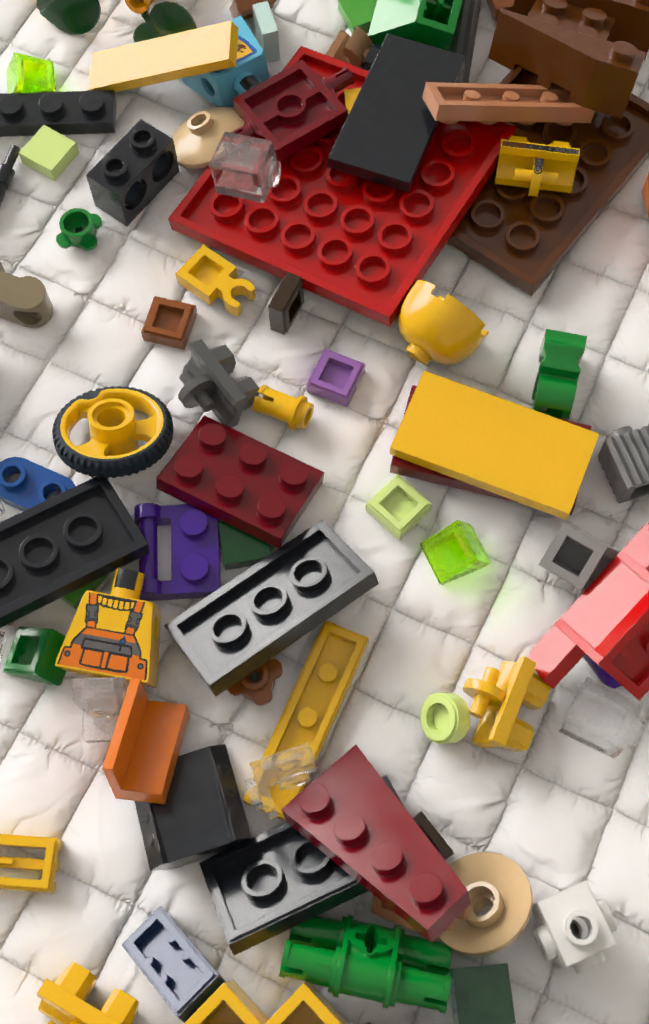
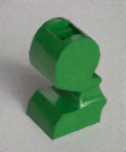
[532,329,587,420]

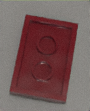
[156,415,324,549]

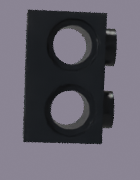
[86,119,180,226]

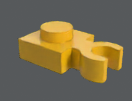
[175,244,256,316]

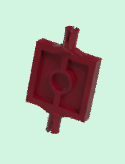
[225,60,355,162]

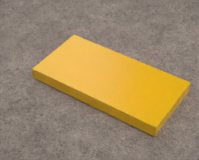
[389,371,599,520]

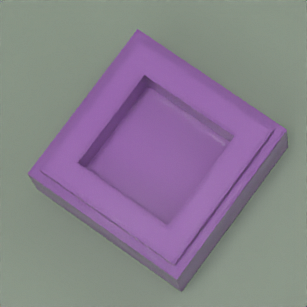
[307,349,365,407]

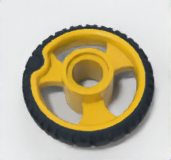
[52,386,173,479]

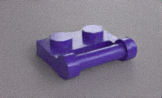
[134,503,221,601]

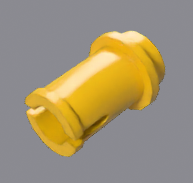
[253,385,314,430]

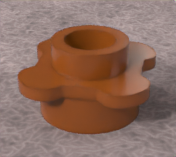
[227,659,283,706]

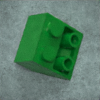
[368,0,462,51]

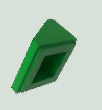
[3,627,66,686]

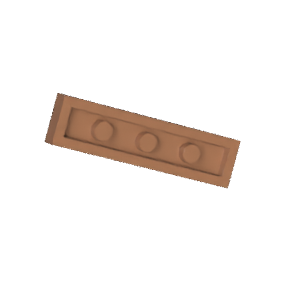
[422,82,595,126]

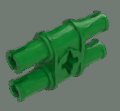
[279,914,453,1013]

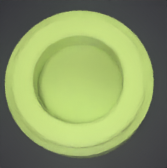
[420,693,470,744]

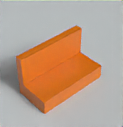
[102,678,190,805]

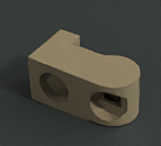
[0,262,53,328]

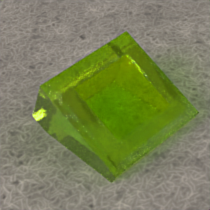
[6,52,56,93]
[420,520,490,585]

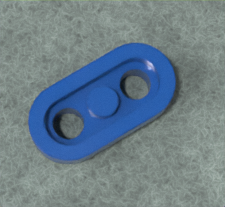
[0,457,75,511]

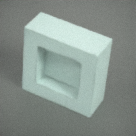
[252,1,280,63]

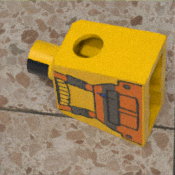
[55,568,161,688]

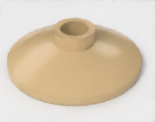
[172,106,246,169]
[438,852,533,956]

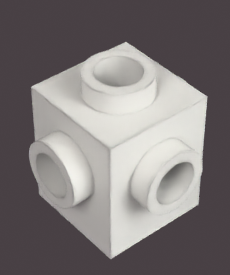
[532,880,617,974]

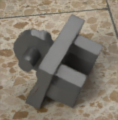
[178,339,259,428]

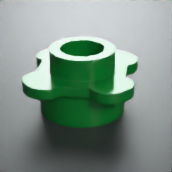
[56,208,102,251]

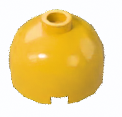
[397,280,489,366]

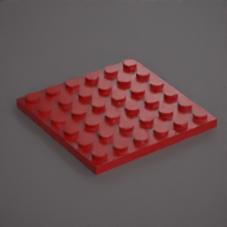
[168,46,516,327]

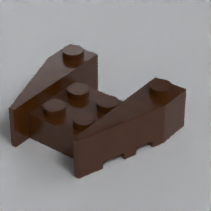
[488,0,649,119]

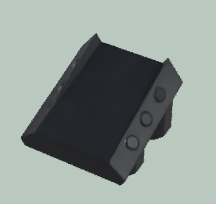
[135,744,252,871]

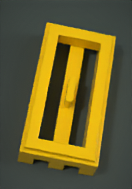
[0,834,63,893]

